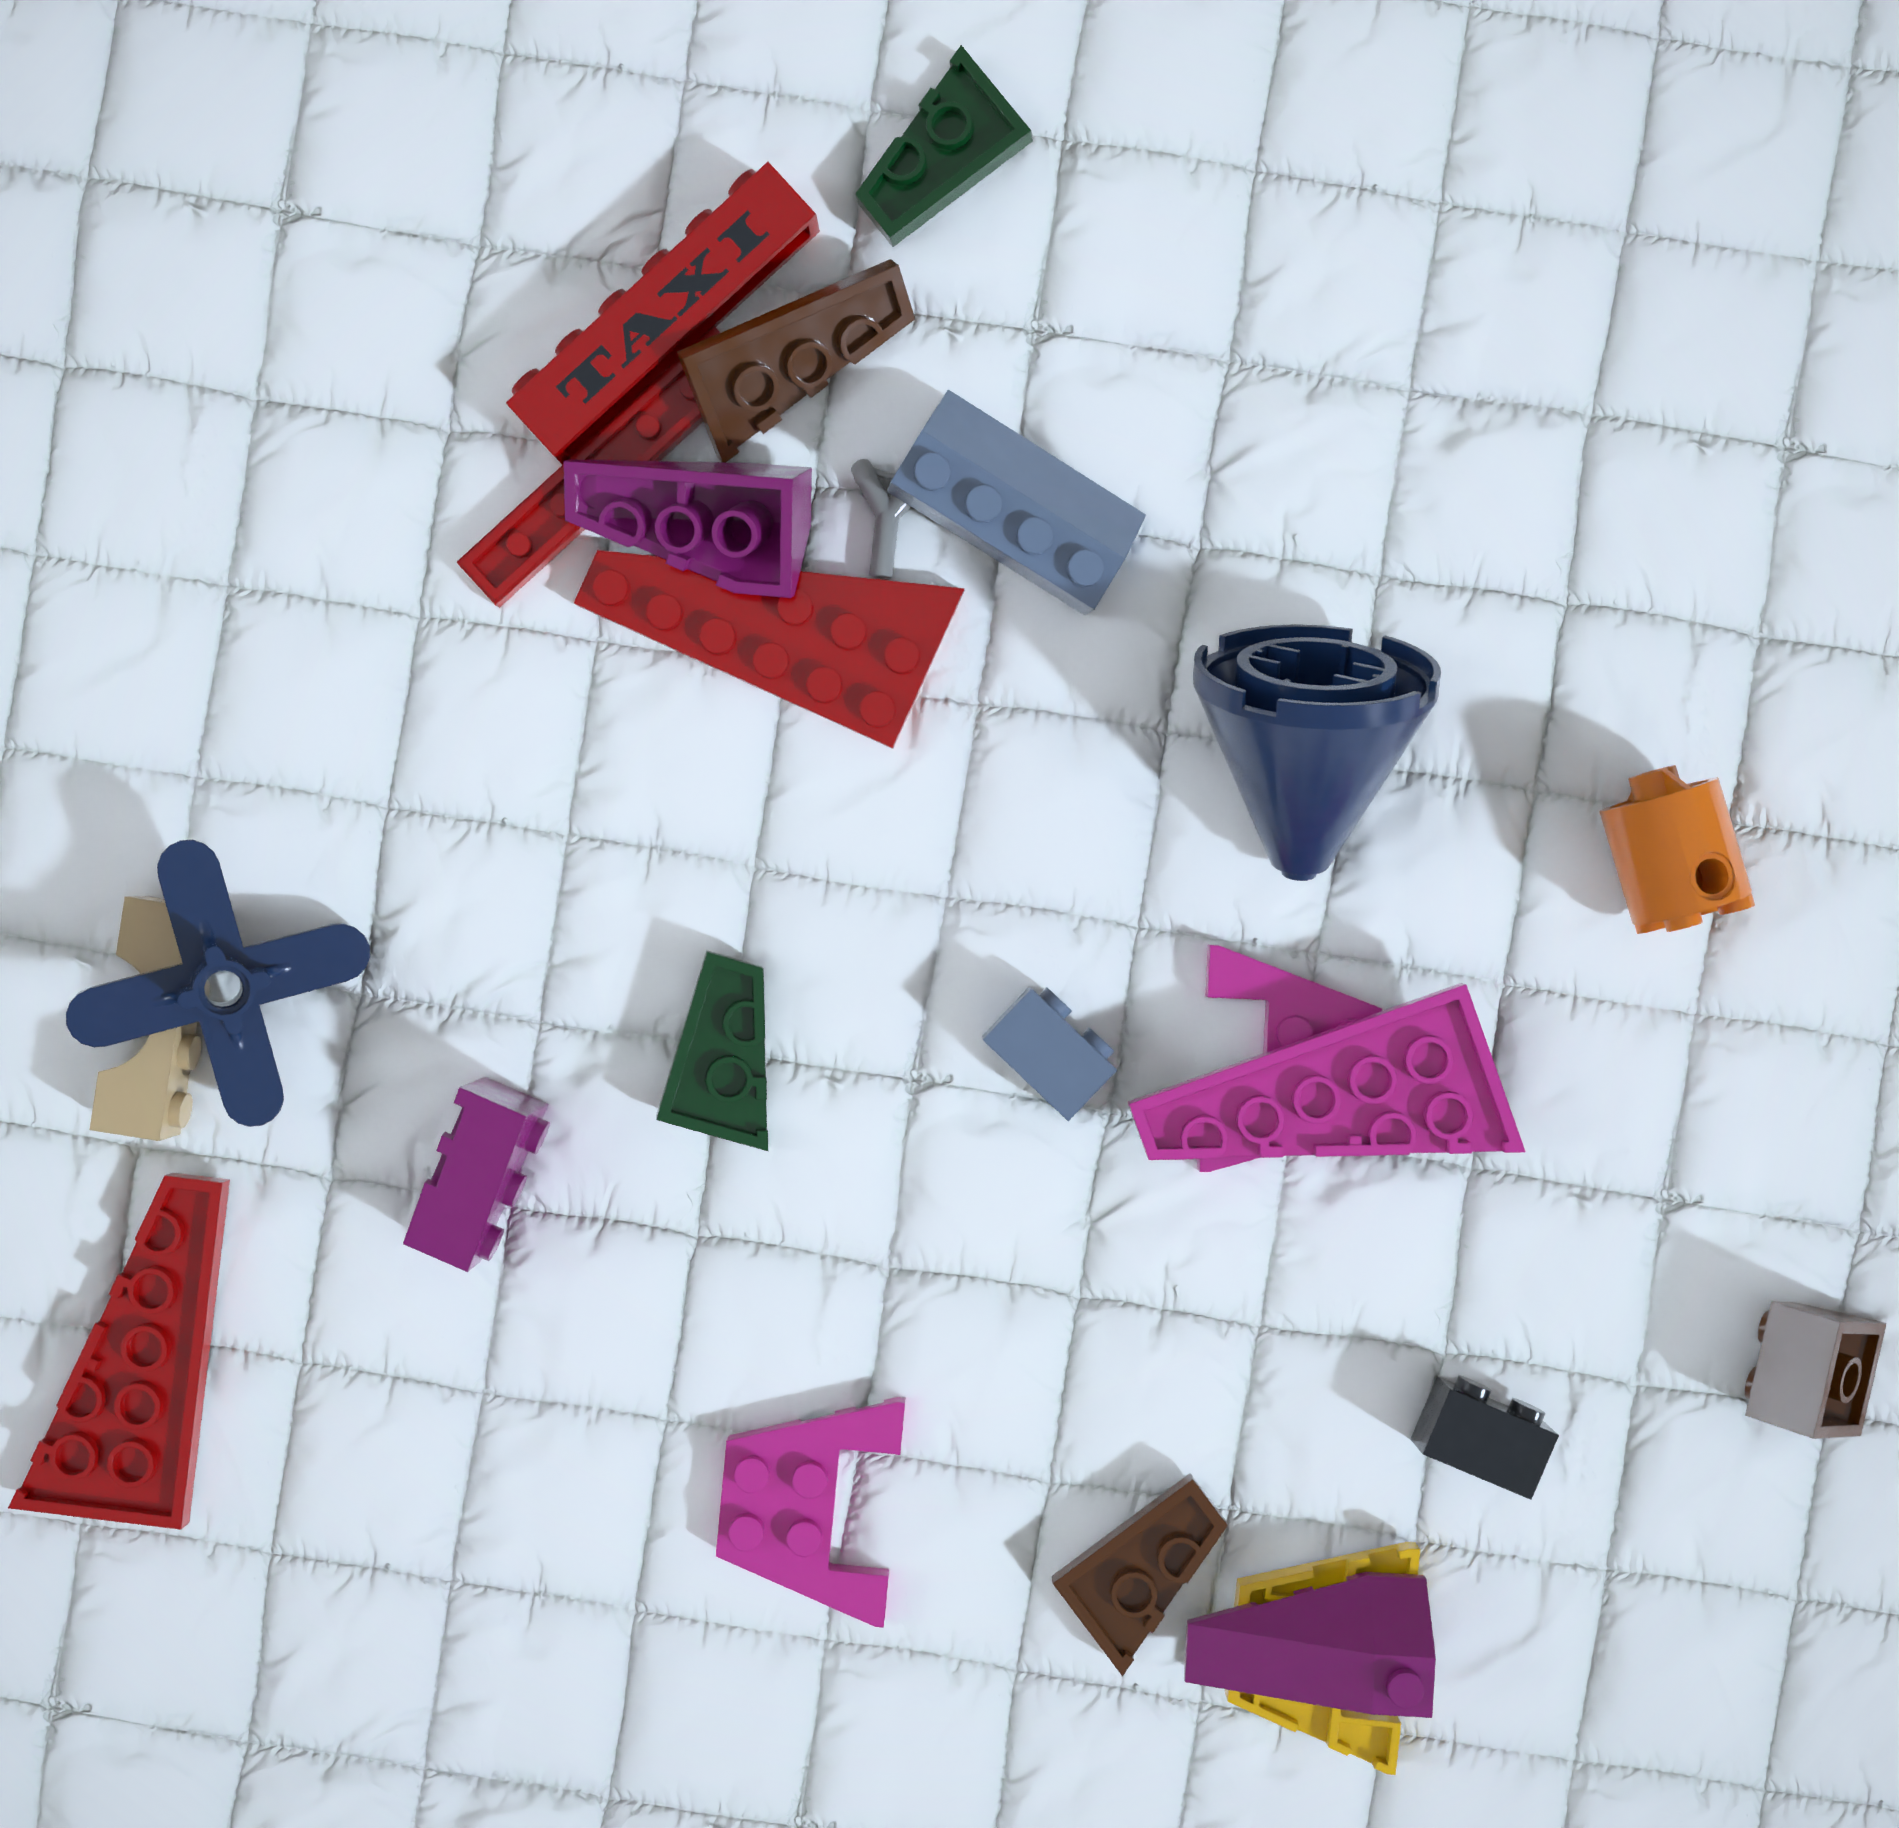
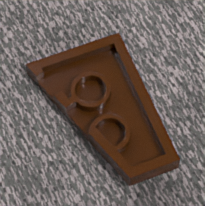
[1051,1473,1228,1677]

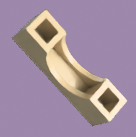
[89,896,210,1141]

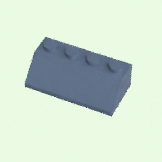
[887,389,1146,615]

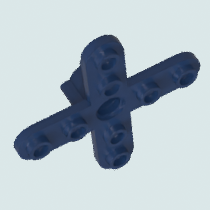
[66,839,370,1127]

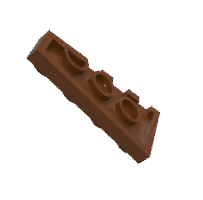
[677,259,915,463]

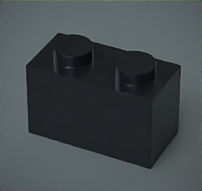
[1410,1375,1559,1500]

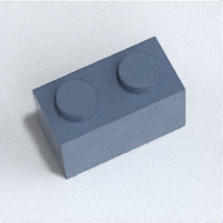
[982,986,1117,1122]

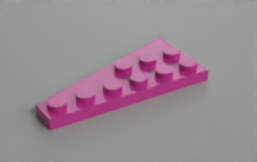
[1127,983,1526,1160]

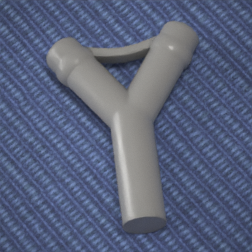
[851,459,911,579]

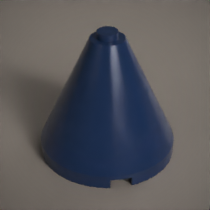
[1193,624,1441,881]

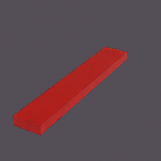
[456,326,721,608]

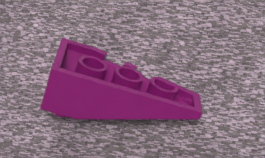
[564,459,812,598]
[1183,1572,1436,1718]

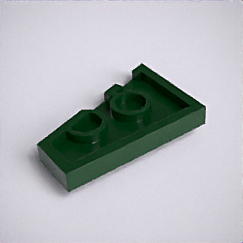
[855,45,1033,247]
[656,950,769,1152]

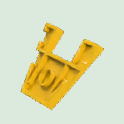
[1224,1542,1421,1775]

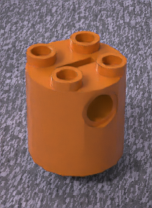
[1599,765,1755,934]

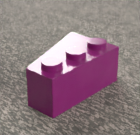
[403,1076,550,1272]

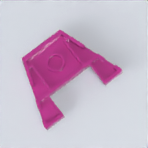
[1197,944,1383,1172]
[715,1397,906,1628]

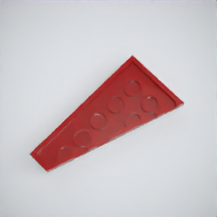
[574,550,965,749]
[8,1173,230,1530]

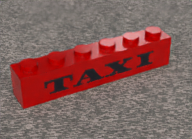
[506,161,820,465]

